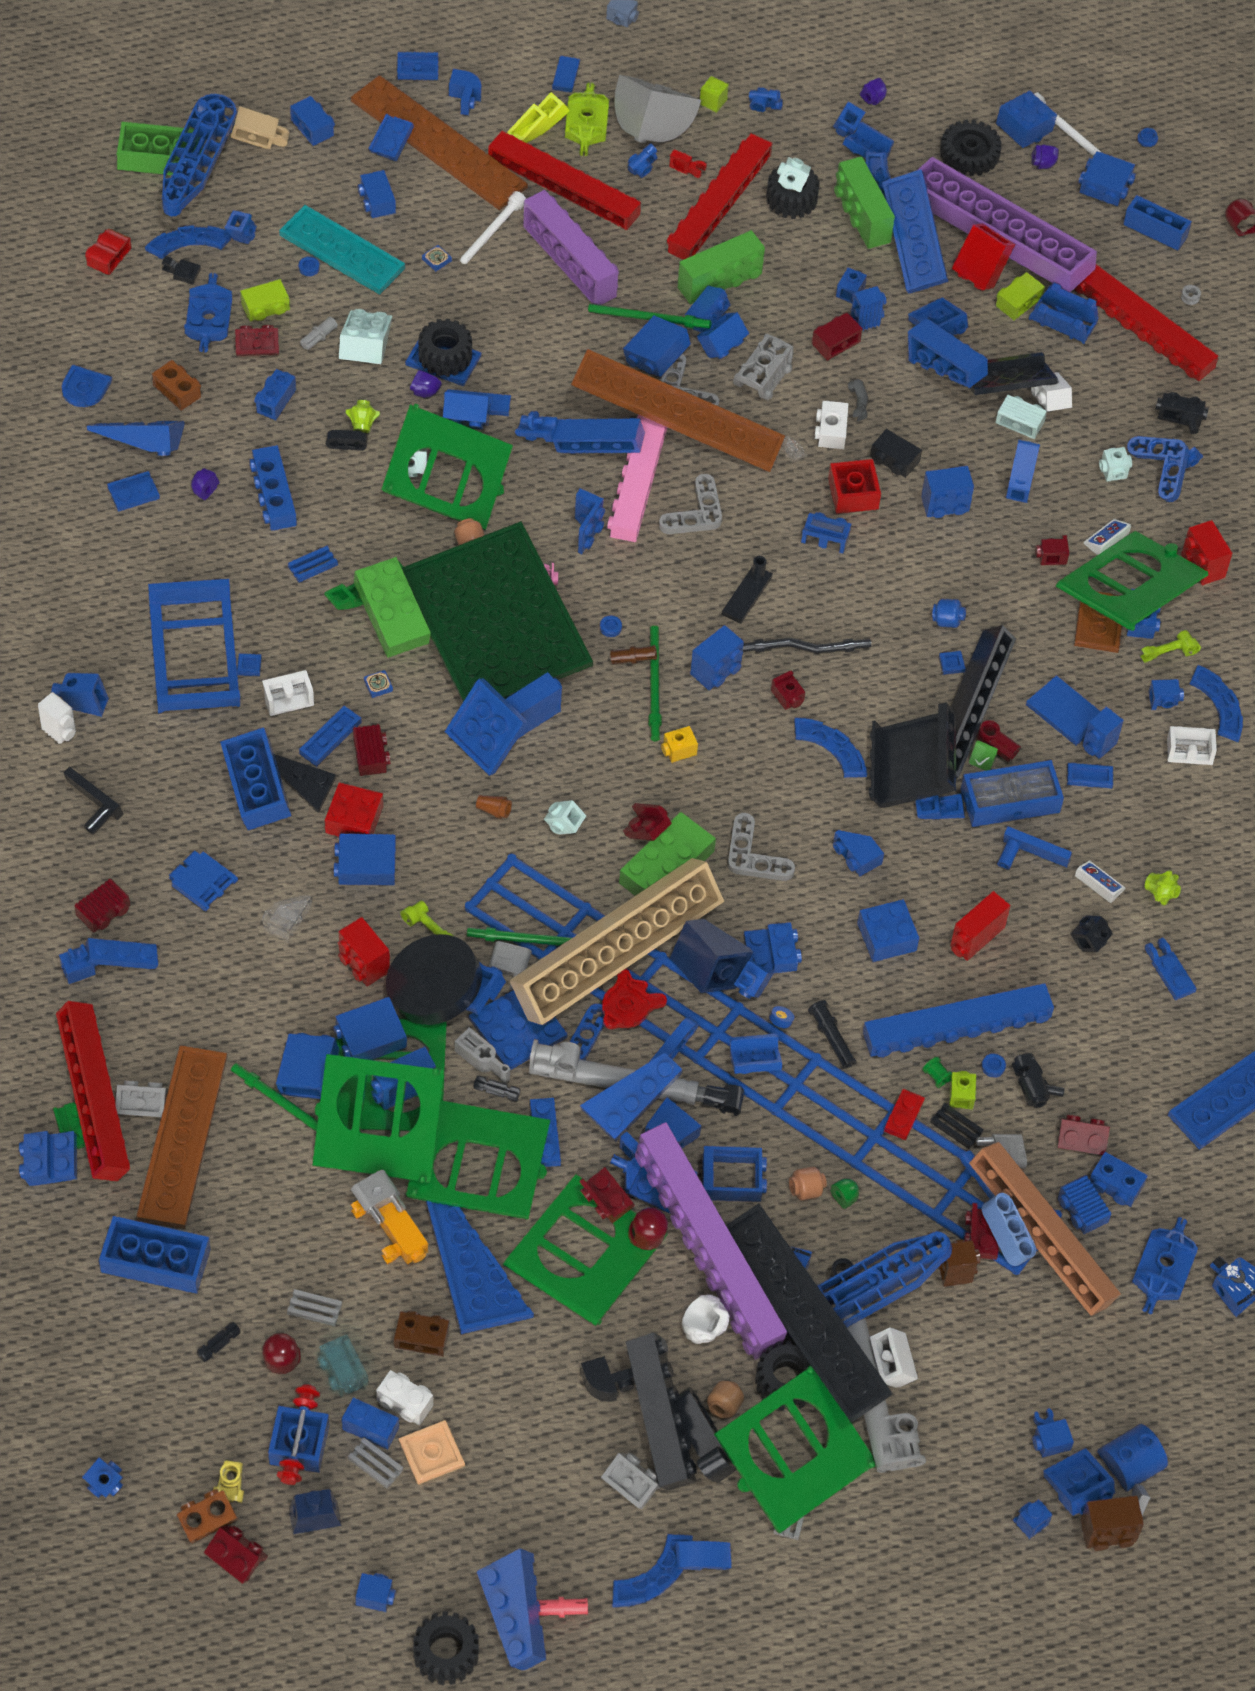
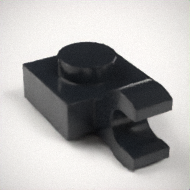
[162,256,201,285]

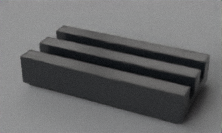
[930,1103,984,1149]

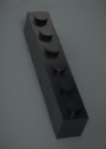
[626,1333,697,1490]

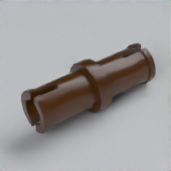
[610,645,657,665]

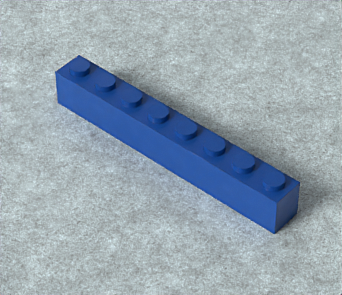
[863,983,1054,1057]

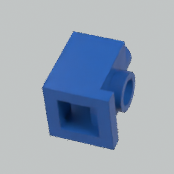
[833,101,865,137]
[225,210,257,244]
[1149,679,1184,710]
[1013,1499,1053,1539]

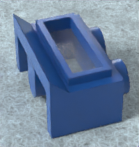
[801,512,851,554]

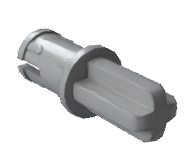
[300,317,338,350]

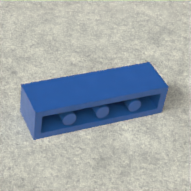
[552,418,645,453]

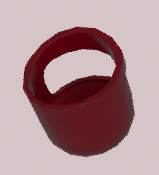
[1225,199,1255,236]
[628,1207,668,1250]
[262,1333,301,1374]

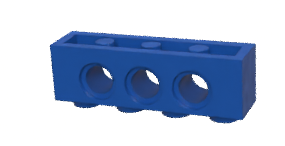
[249,445,297,531]

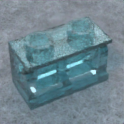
[317,1334,368,1397]

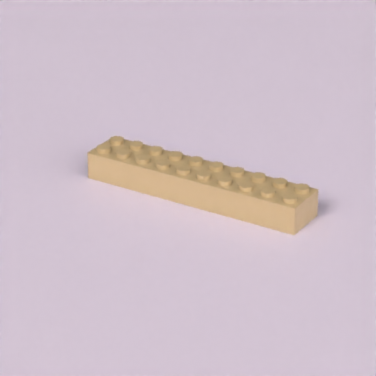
[509,858,724,1025]

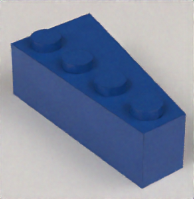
[908,318,988,388]
[580,1053,683,1142]
[476,1548,546,1670]

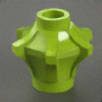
[346,400,380,433]
[1145,870,1181,906]

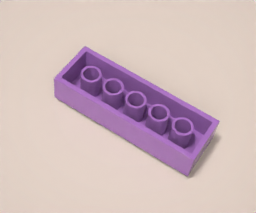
[523,190,619,305]

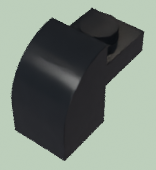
[580,1356,636,1402]

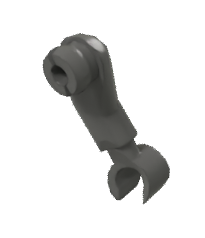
[848,379,868,421]

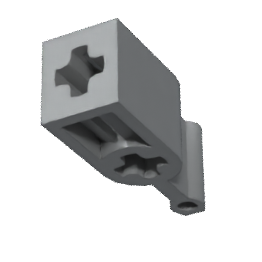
[455,1027,510,1083]

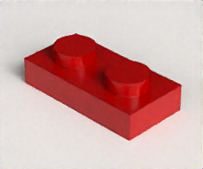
[884,1089,925,1141]

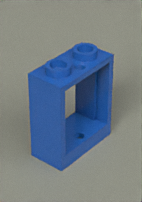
[371,1047,436,1110]
[702,1146,767,1202]

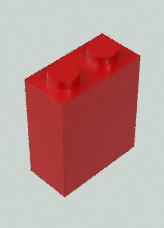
[952,223,1016,291]
[950,891,1011,961]

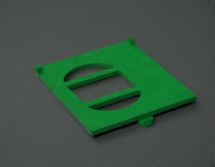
[382,404,513,530]
[1056,531,1208,631]
[336,1019,447,1131]
[312,1054,444,1183]
[406,1100,550,1220]
[503,1174,668,1326]
[714,1366,876,1534]

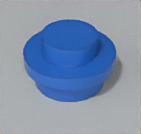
[1137,128,1158,147]

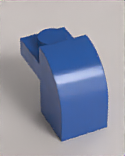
[449,69,481,115]

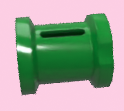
[922,1056,952,1089]

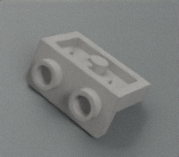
[116,1080,168,1117]
[601,1452,661,1509]

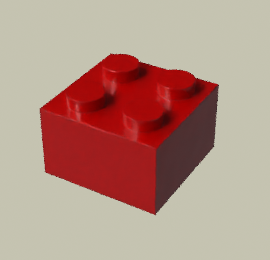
[828,459,881,514]
[1181,520,1233,585]
[325,782,384,837]
[338,917,390,987]

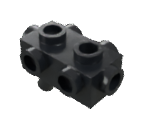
[1155,392,1209,435]

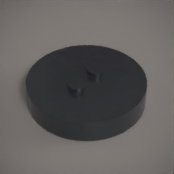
[386,934,482,1025]

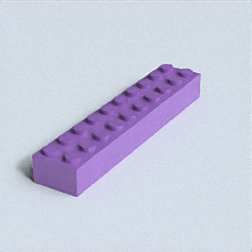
[918,157,1097,292]
[635,1123,787,1360]

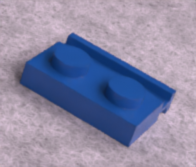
[397,52,438,80]
[368,114,414,162]
[107,471,160,512]

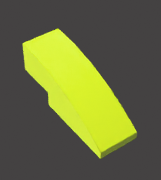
[507,92,570,143]

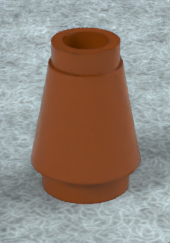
[476,795,512,819]

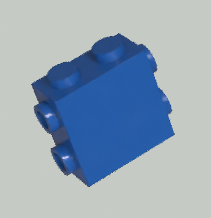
[1078,151,1136,206]

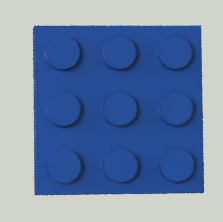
[444,678,528,775]
[469,990,568,1070]

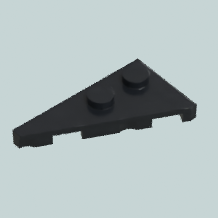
[274,754,336,813]

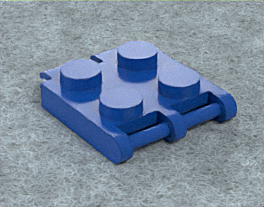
[169,851,238,911]

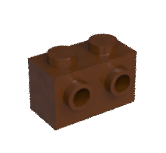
[939,1240,980,1287]
[394,1311,449,1357]

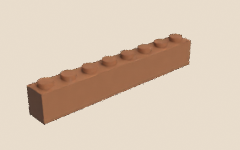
[969,1142,1121,1316]

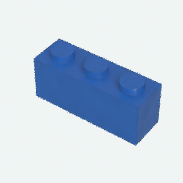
[1123,195,1192,251]

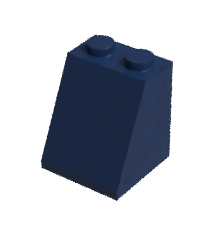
[670,919,753,993]

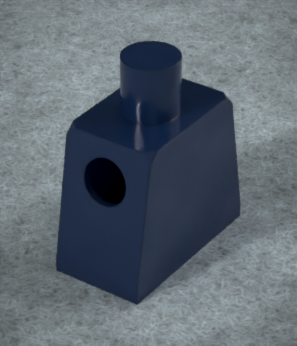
[289,1489,341,1534]

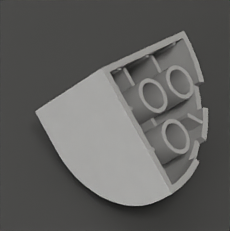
[615,74,701,143]

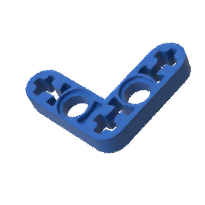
[1127,436,1189,502]

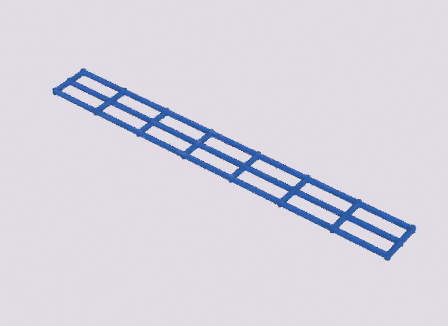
[465,854,1062,1275]

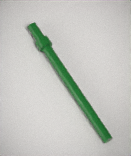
[588,304,712,329]
[648,626,662,742]
[467,927,572,946]
[231,1063,318,1132]

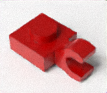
[669,149,707,178]

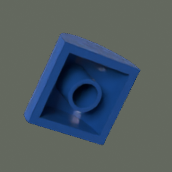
[1097,1424,1168,1492]

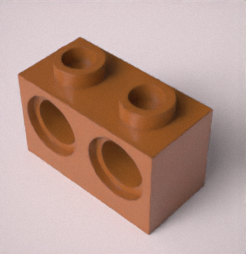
[152,360,201,411]
[177,1489,239,1543]

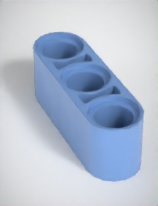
[982,1193,1036,1266]

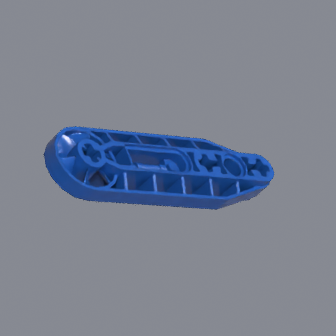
[162,94,236,216]
[786,1232,952,1341]

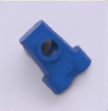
[749,87,783,112]
[628,143,658,178]

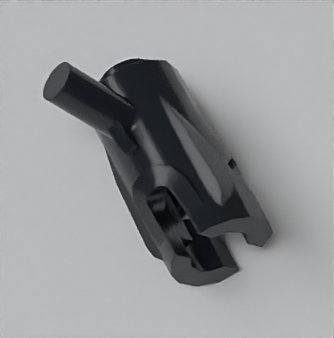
[1012,1053,1064,1108]

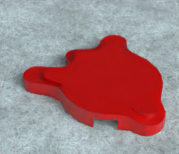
[602,969,667,1029]

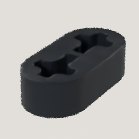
[326,430,368,451]

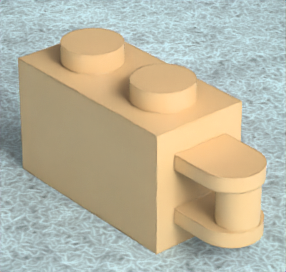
[230,106,290,149]

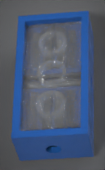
[960,760,1064,827]

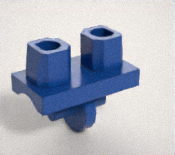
[515,411,559,442]

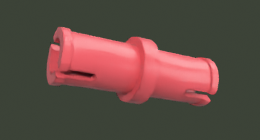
[537,1597,588,1618]

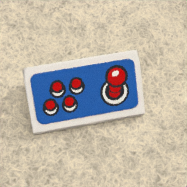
[1084,519,1131,555]
[1075,860,1125,903]

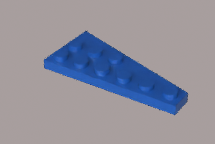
[426,1201,534,1334]

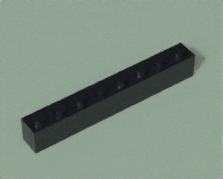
[951,625,1016,779]

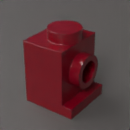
[1035,535,1070,565]
[771,670,805,710]

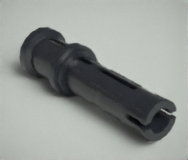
[808,1000,857,1069]

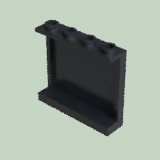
[869,702,956,808]

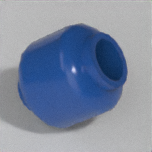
[932,599,966,628]

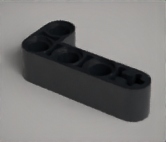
[677,1387,737,1483]

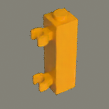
[351,1200,428,1264]

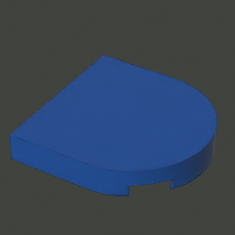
[62,365,112,407]

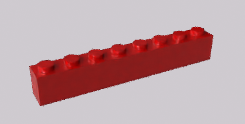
[488,131,641,230]
[667,133,772,260]
[1074,264,1219,381]
[56,1001,130,1182]

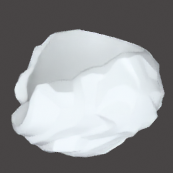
[681,1295,729,1344]

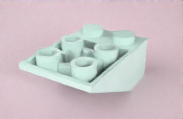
[339,309,392,364]

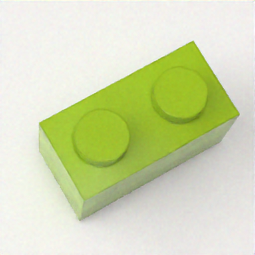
[996,272,1045,321]
[240,279,290,322]

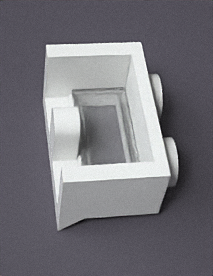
[262,670,314,716]
[1167,726,1217,765]

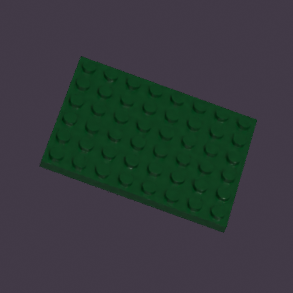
[402,521,594,702]

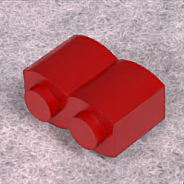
[85,229,131,275]

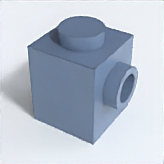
[606,0,639,28]

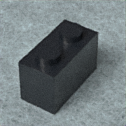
[870,428,922,478]

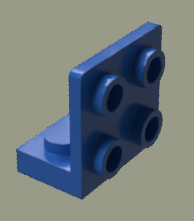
[575,488,605,554]

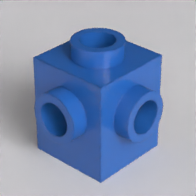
[82,1457,124,1498]

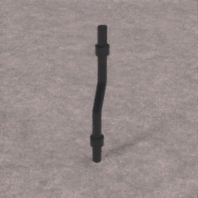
[743,638,871,654]

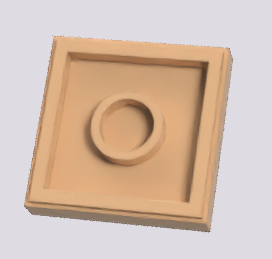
[399,1420,465,1485]

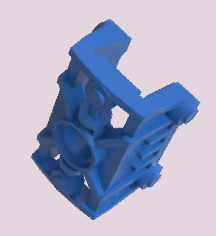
[1028,283,1098,344]

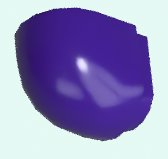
[859,78,887,105]
[1031,145,1059,169]
[410,370,442,398]
[191,468,220,500]

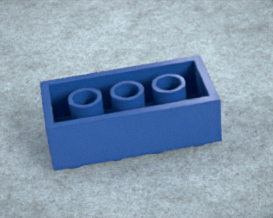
[220,727,292,830]
[99,1216,211,1294]

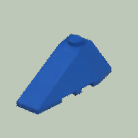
[87,421,184,456]

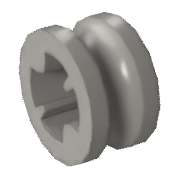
[1181,285,1201,305]

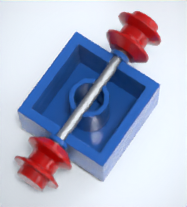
[268,1384,329,1485]

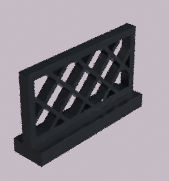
[962,352,1058,395]

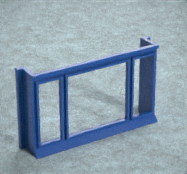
[148,579,240,714]

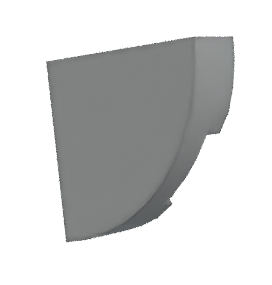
[1131,1484,1150,1515]

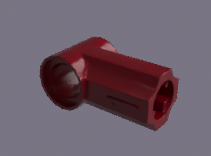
[976,720,1021,763]

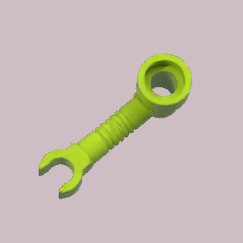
[1140,630,1201,662]
[400,900,453,936]

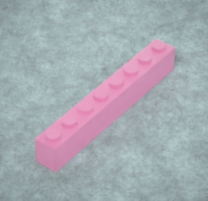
[607,415,667,542]

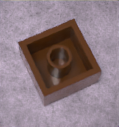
[1080,1496,1144,1551]

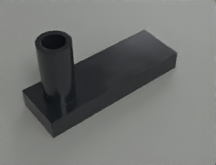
[722,556,773,624]
[63,766,124,835]

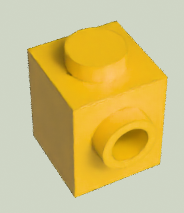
[661,726,698,763]

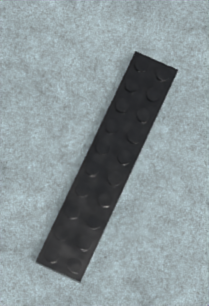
[726,1203,893,1423]

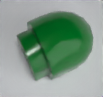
[830,1178,860,1209]

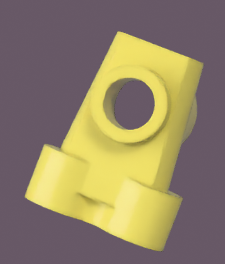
[213,1461,244,1503]

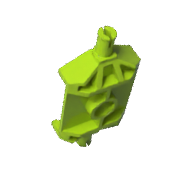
[565,83,609,156]

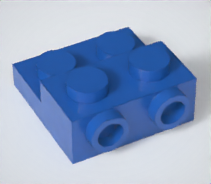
[908,297,968,335]
[744,922,802,973]
[466,962,506,1015]
[19,1131,77,1186]
[1043,1448,1115,1516]

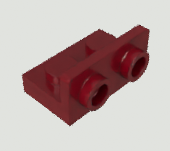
[235,325,279,356]
[623,803,672,841]
[579,1167,635,1224]
[964,1203,999,1260]

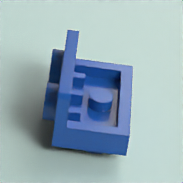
[843,122,894,159]
[730,1034,782,1074]

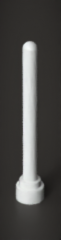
[1035,92,1101,156]
[460,191,526,264]

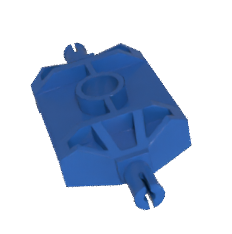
[184,273,232,353]
[610,1154,713,1214]
[1132,1217,1198,1314]

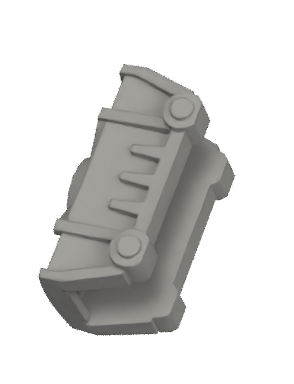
[733,334,794,401]

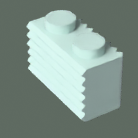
[996,395,1047,439]

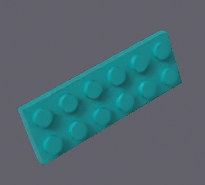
[279,205,405,295]

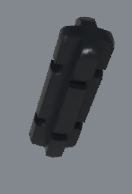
[474,1075,520,1101]
[197,1322,240,1362]

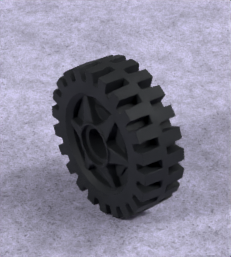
[940,120,1002,176]

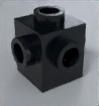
[1071,915,1113,952]

